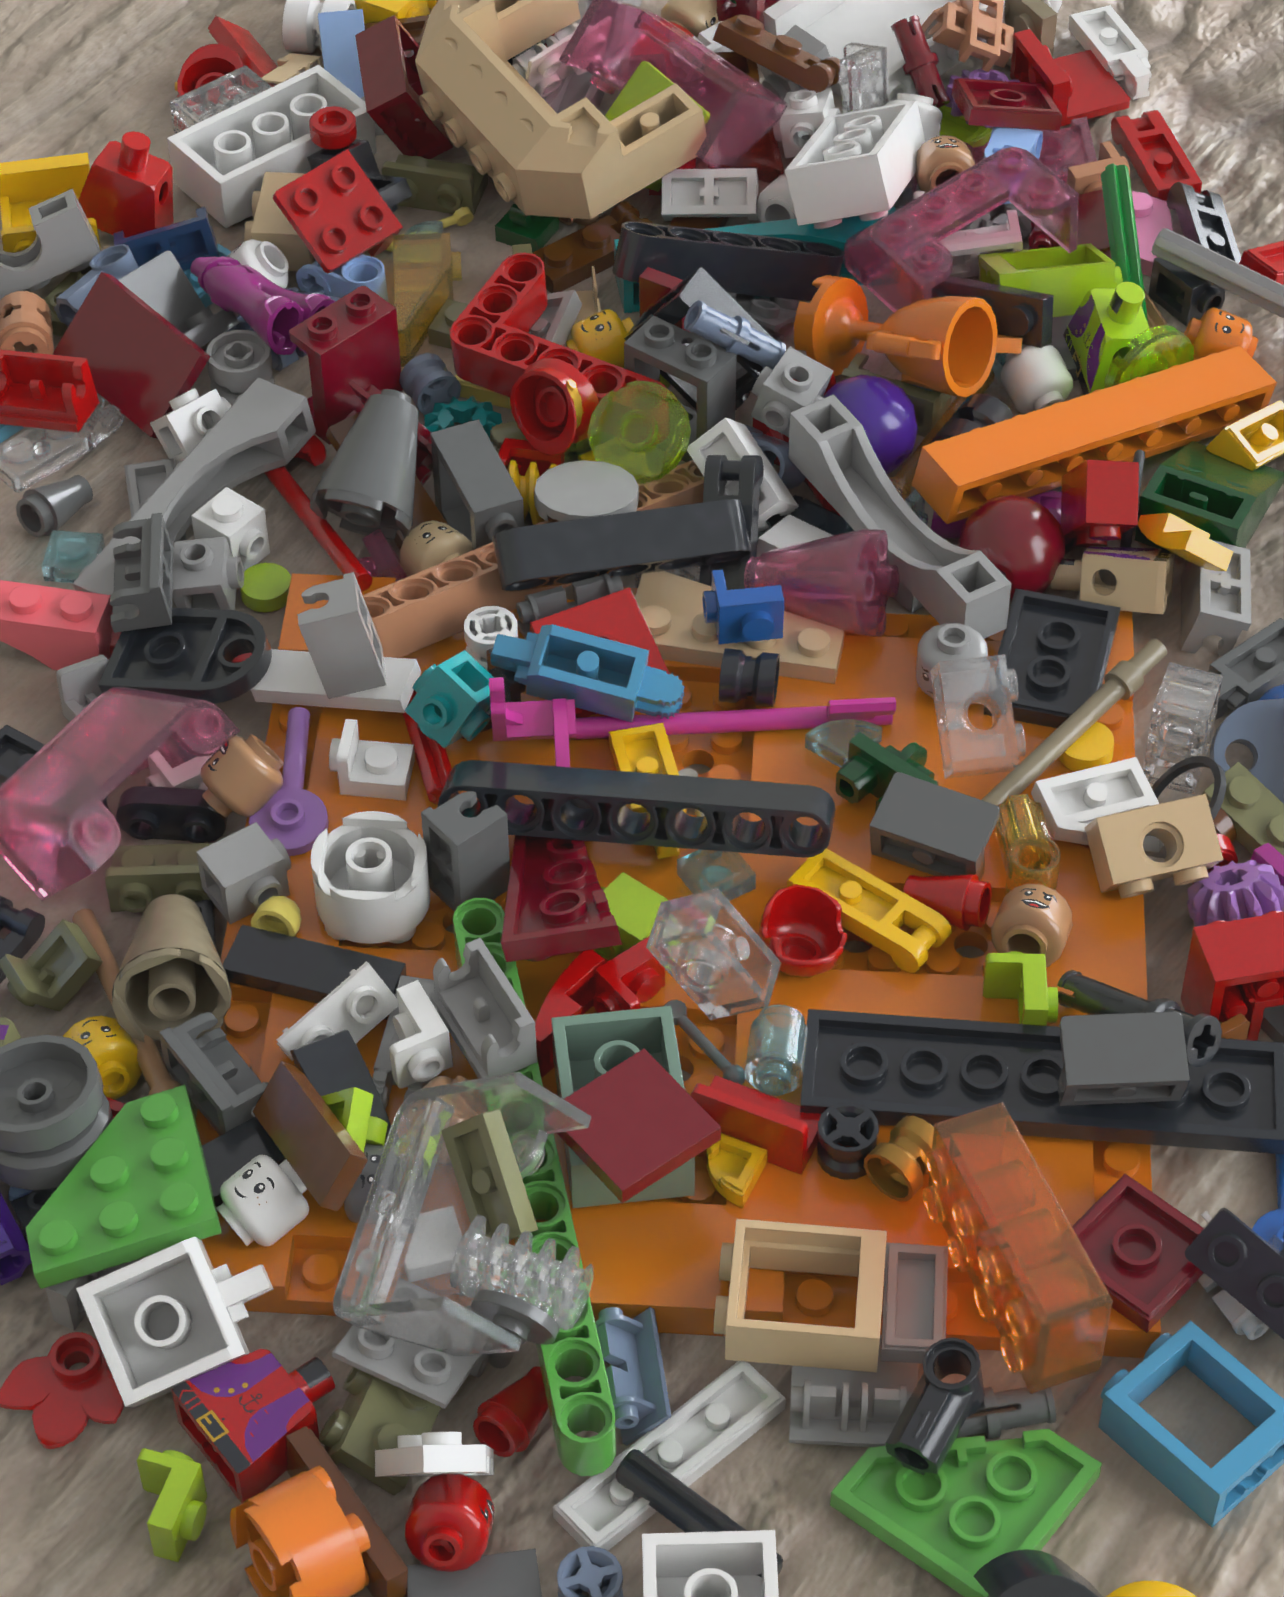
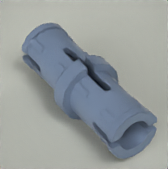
[684,300,786,369]

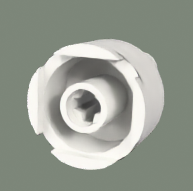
[311,811,430,944]

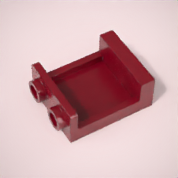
[289,286,403,445]

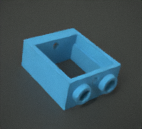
[1098,1320,1284,1527]

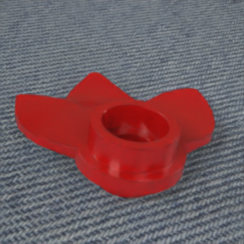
[0,1332,124,1449]

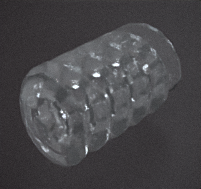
[450,1214,594,1330]

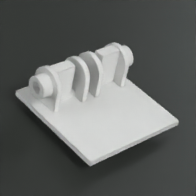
[512,12,607,98]

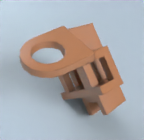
[921,0,1014,72]

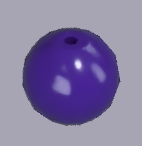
[823,374,918,474]

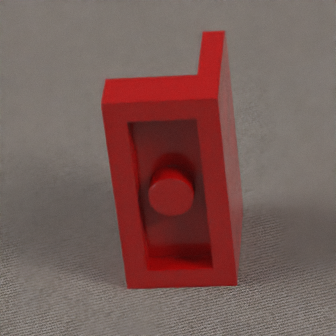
[691,1075,821,1175]

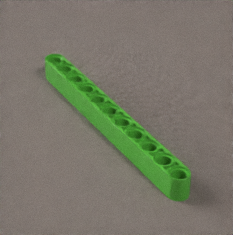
[453,898,616,1476]

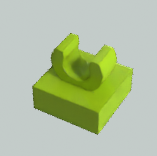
[321,1087,388,1153]

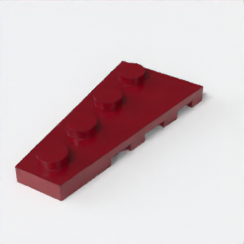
[501,835,622,962]

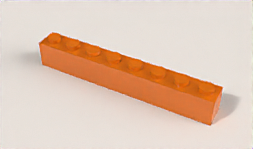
[912,346,1277,524]

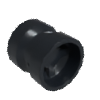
[719,648,780,707]

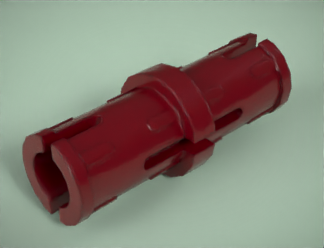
[891,15,951,108]

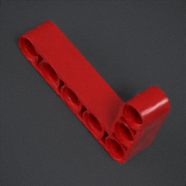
[450,252,671,447]

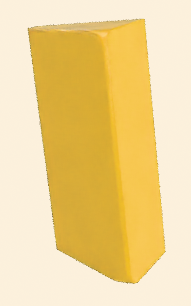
[1206,400,1284,471]

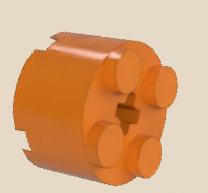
[230,1466,371,1597]

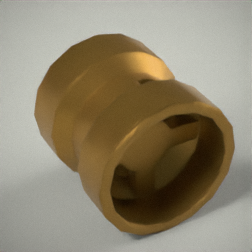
[864,1116,949,1202]

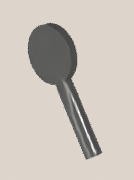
[471,1289,560,1369]

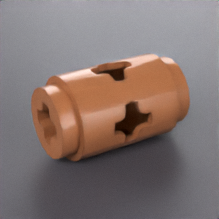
[0,291,54,355]

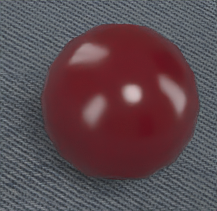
[959,495,1065,602]

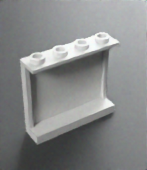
[763,0,1005,110]

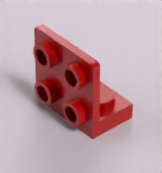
[1010,29,1130,126]
[273,149,403,273]

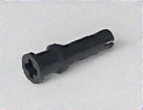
[1057,970,1222,1068]

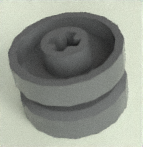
[0,1035,114,1191]

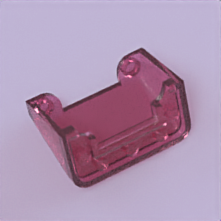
[0,687,240,901]

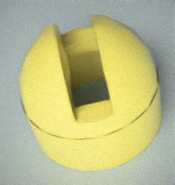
[251,896,302,937]

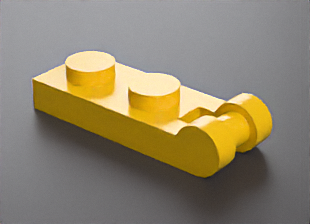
[787,848,952,973]

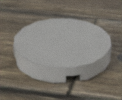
[534,460,639,522]

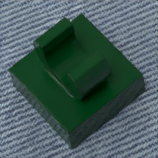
[495,204,559,253]

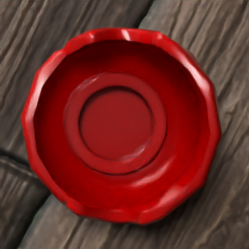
[758,884,847,978]

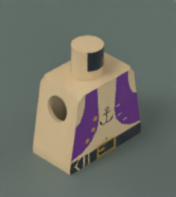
[1051,546,1175,615]

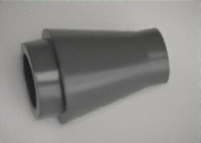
[16,475,93,537]

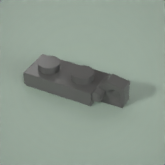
[1190,618,1284,725]

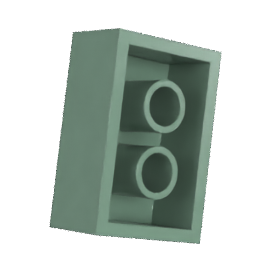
[551,1006,695,1208]

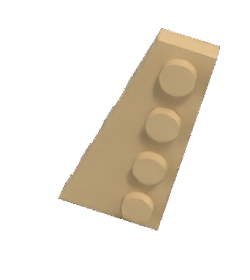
[635,571,844,684]

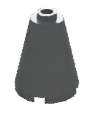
[310,389,419,539]

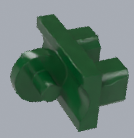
[835,732,938,813]

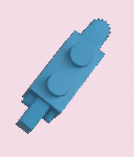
[490,624,685,722]

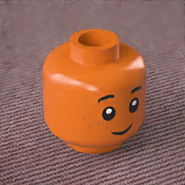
[1181,308,1258,361]

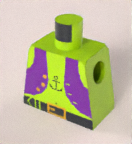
[1063,282,1152,395]

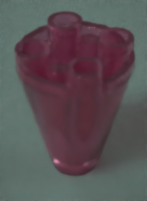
[744,529,900,637]

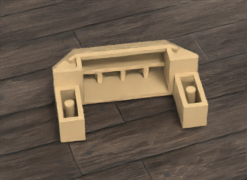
[415,0,709,219]

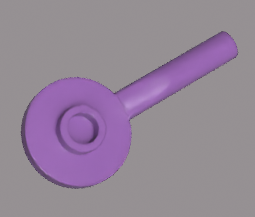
[249,707,328,856]

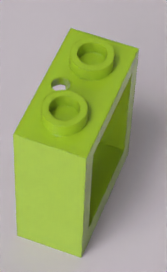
[978,243,1123,317]

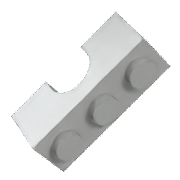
[0,189,101,300]

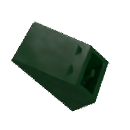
[1134,441,1284,556]

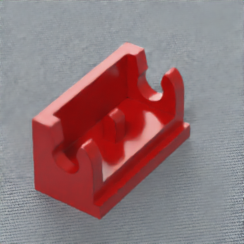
[0,349,100,433]

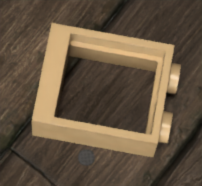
[714,1219,887,1373]

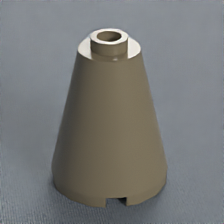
[112,894,231,1043]

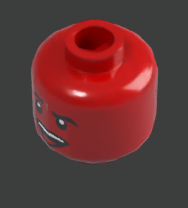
[405,1473,494,1572]

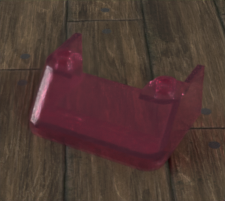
[559,0,788,169]

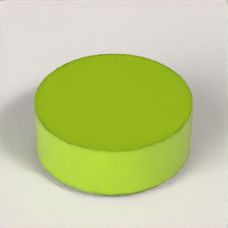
[240,563,291,612]

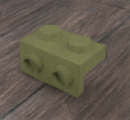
[318,1367,441,1495]

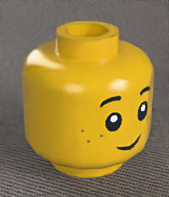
[566,309,634,368]
[63,1015,142,1100]

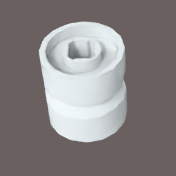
[282,0,357,54]

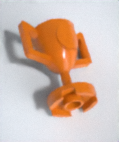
[794,275,1023,397]

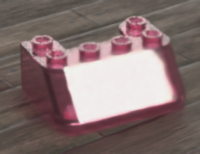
[844,147,1079,312]

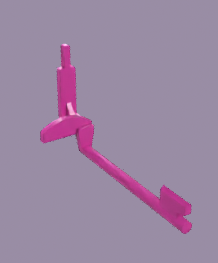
[489,677,896,767]

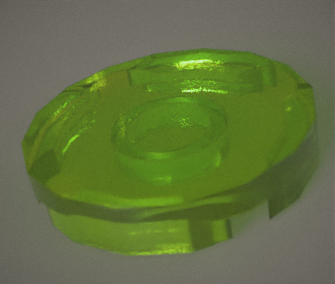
[1105,325,1194,388]
[588,381,691,484]

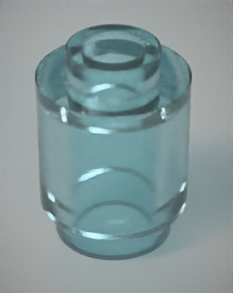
[744,1005,808,1096]

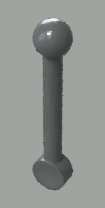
[664,1000,746,1085]

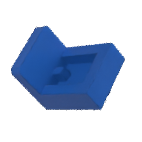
[702,570,784,644]

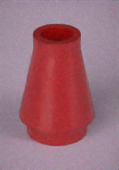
[903,874,992,931]
[473,1366,549,1457]

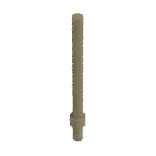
[982,639,1167,813]

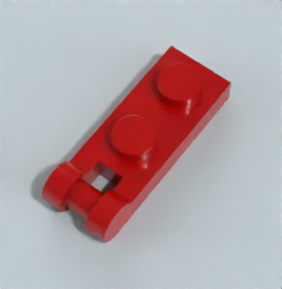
[1111,110,1202,201]

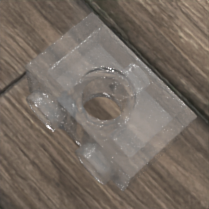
[930,654,1026,779]
[646,888,781,1020]

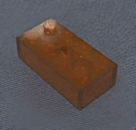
[923,1102,1113,1394]

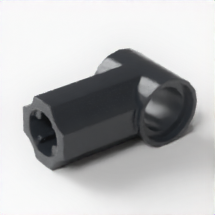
[886,1338,985,1475]

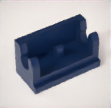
[113,206,220,271]

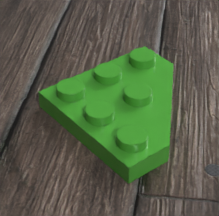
[25,1085,222,1289]
[830,1429,1102,1597]

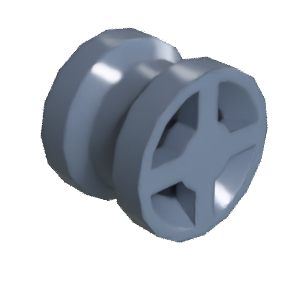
[399,353,461,415]
[557,1546,623,1597]

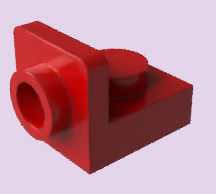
[593,935,665,1013]

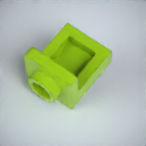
[982,951,1058,1026]
[136,1448,208,1562]

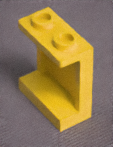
[0,153,101,253]

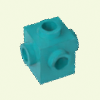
[405,650,494,748]

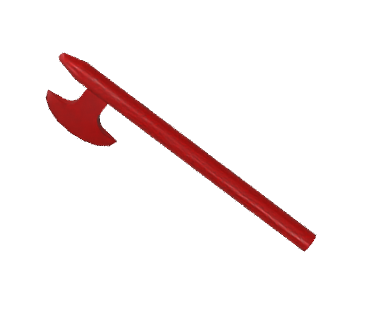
[264,434,373,592]

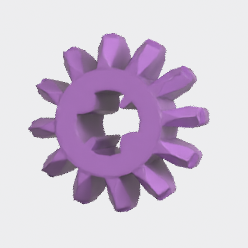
[1187,860,1284,927]

